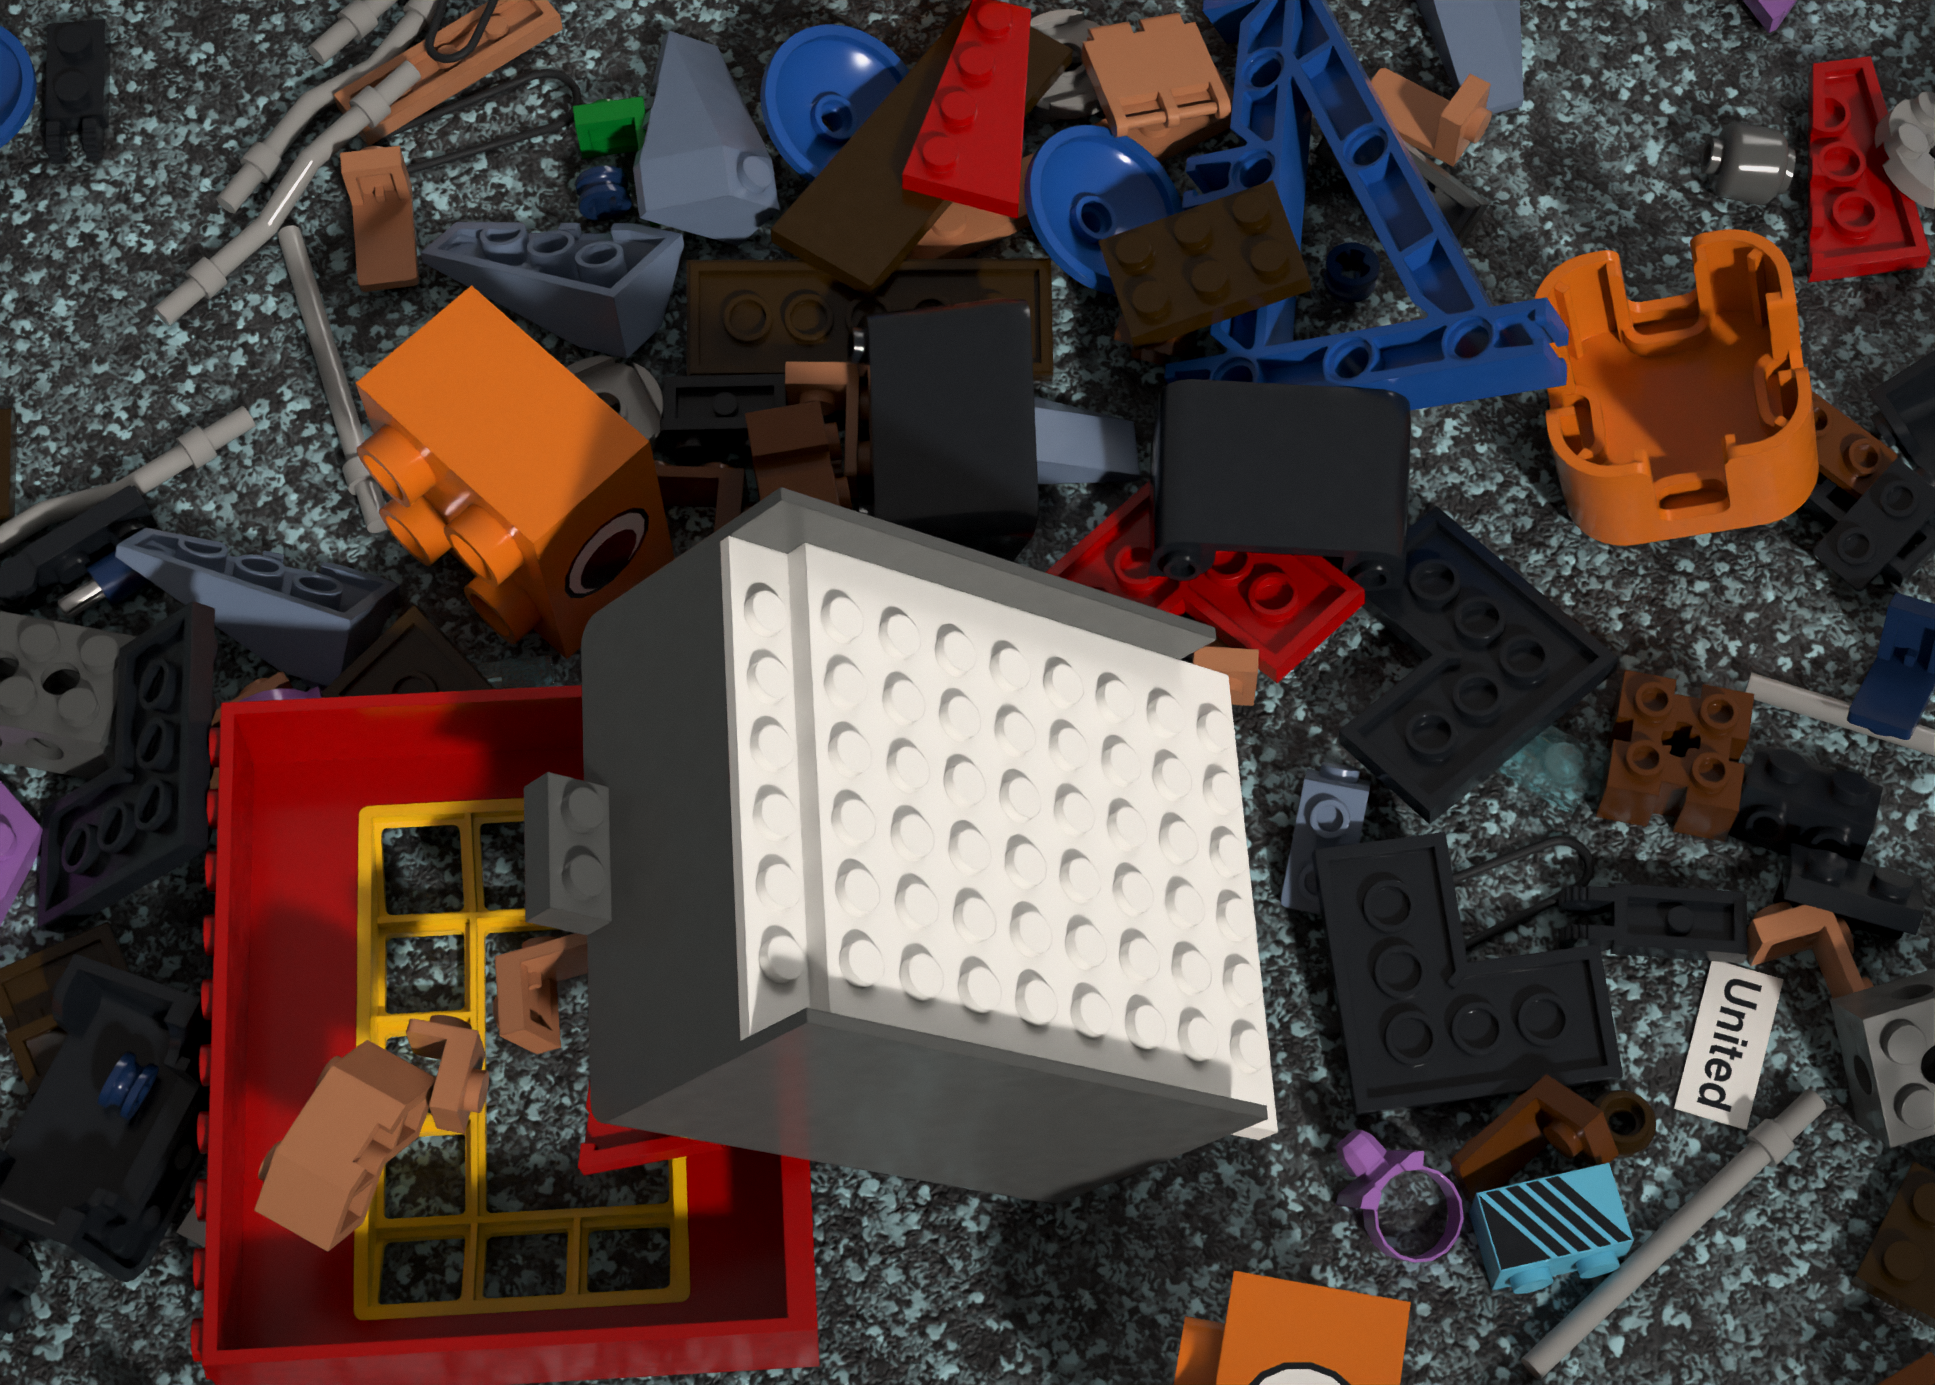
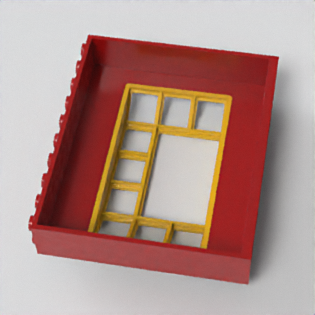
[191,685,820,1385]

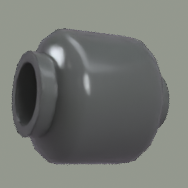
[1700,122,1796,205]

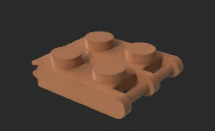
[1081,13,1231,138]

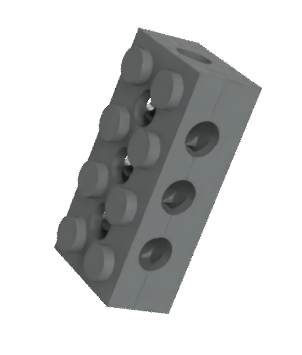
[0,611,137,780]
[1830,968,1935,1148]

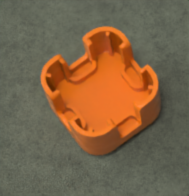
[1534,229,1819,546]

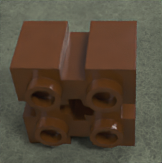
[745,400,852,510]
[1595,670,1755,842]

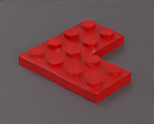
[1045,481,1365,683]

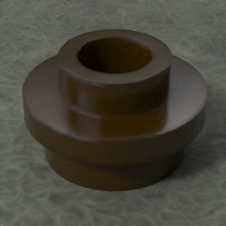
[1593,1090,1656,1158]

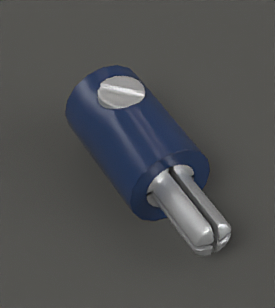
[58,528,152,619]

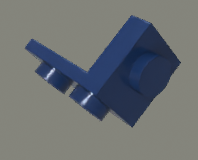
[1847,592,1935,740]

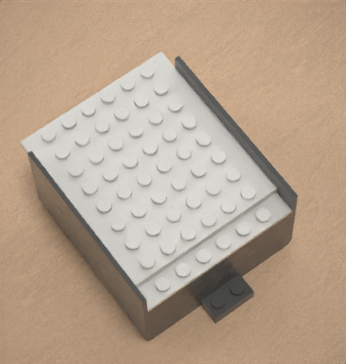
[524,487,1278,1204]

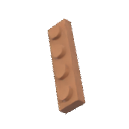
[333,0,563,146]

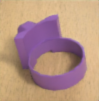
[1335,1130,1464,1263]

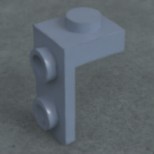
[1281,762,1371,914]

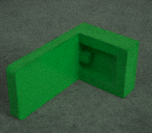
[573,96,662,227]

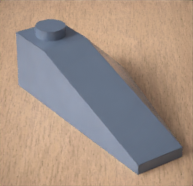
[1416,0,1524,114]
[633,31,779,246]
[420,222,684,358]
[1034,396,1140,484]
[115,528,400,690]

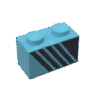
[1469,1163,1634,1294]

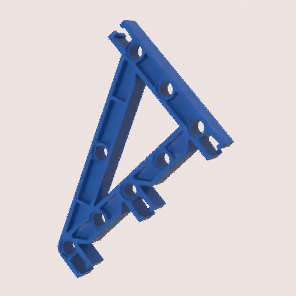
[1164,0,1569,410]

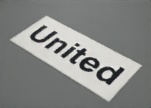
[1674,961,1783,1130]

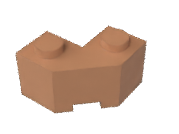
[254,1040,436,1252]

